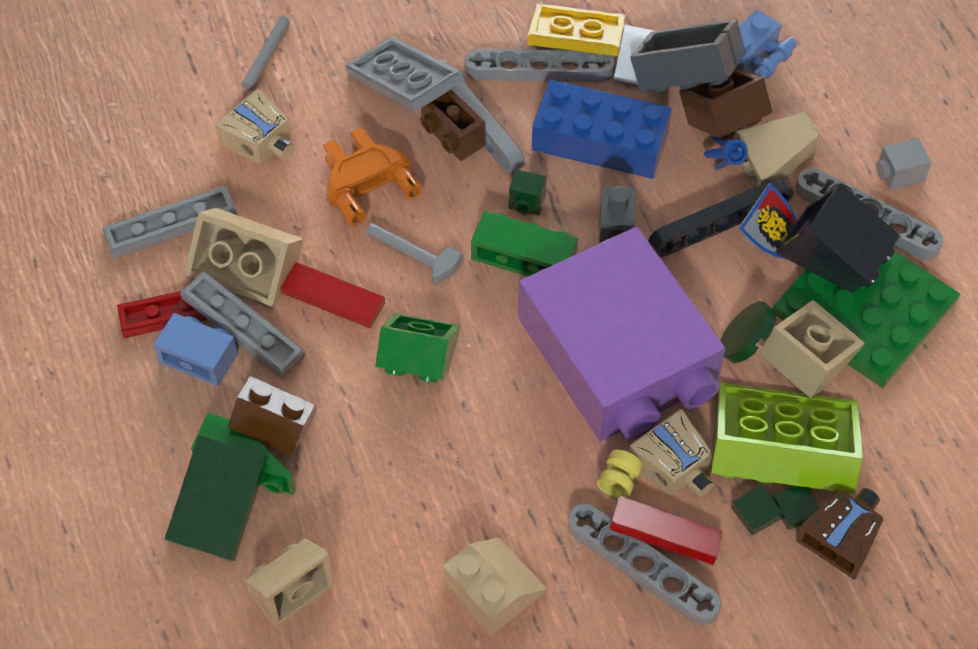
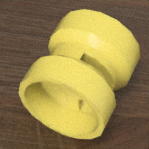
[597,449,643,499]

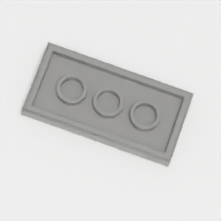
[345,37,464,112]

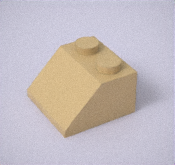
[759,300,865,398]
[443,537,547,636]
[245,538,334,628]

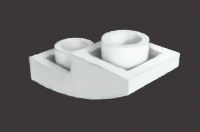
[613,25,652,85]

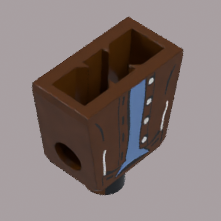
[796,488,884,580]

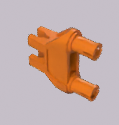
[323,127,423,226]

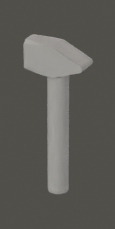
[367,223,463,285]

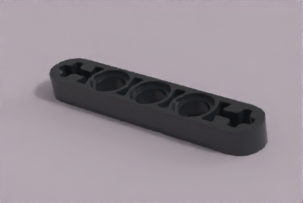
[648,177,794,257]

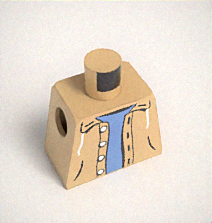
[215,89,295,164]
[629,409,714,498]

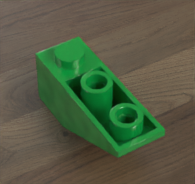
[191,413,296,495]

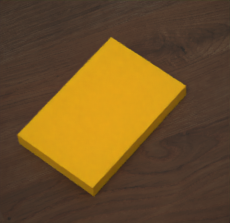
[527,4,626,56]

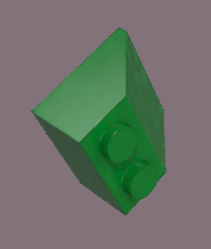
[375,313,460,382]

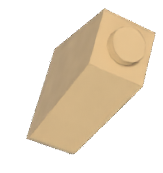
[734,112,820,188]

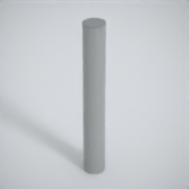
[241,16,290,90]

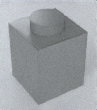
[876,138,932,190]

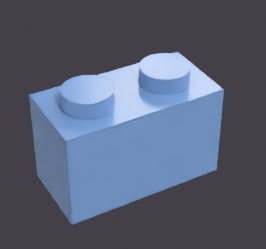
[153,313,238,386]

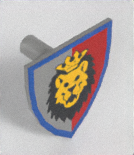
[738,183,797,260]

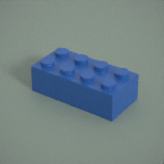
[532,79,672,179]

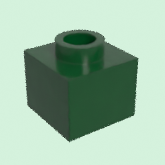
[509,169,547,215]

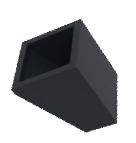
[775,183,900,293]

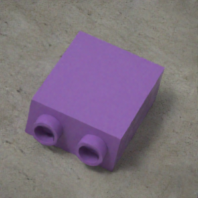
[518,227,725,442]

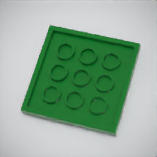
[772,252,961,388]

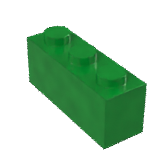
[471,210,578,276]

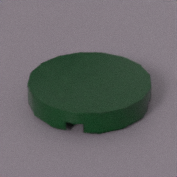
[720,301,776,363]

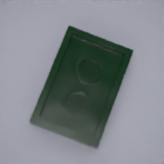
[164,435,268,561]

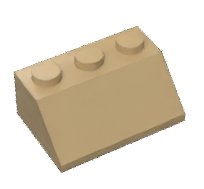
[184,208,303,307]

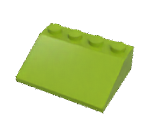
[711,382,863,494]

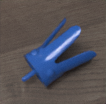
[704,137,748,170]

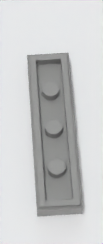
[102,186,237,258]
[181,271,305,378]

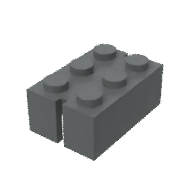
[630,19,746,92]

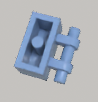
[736,9,797,78]

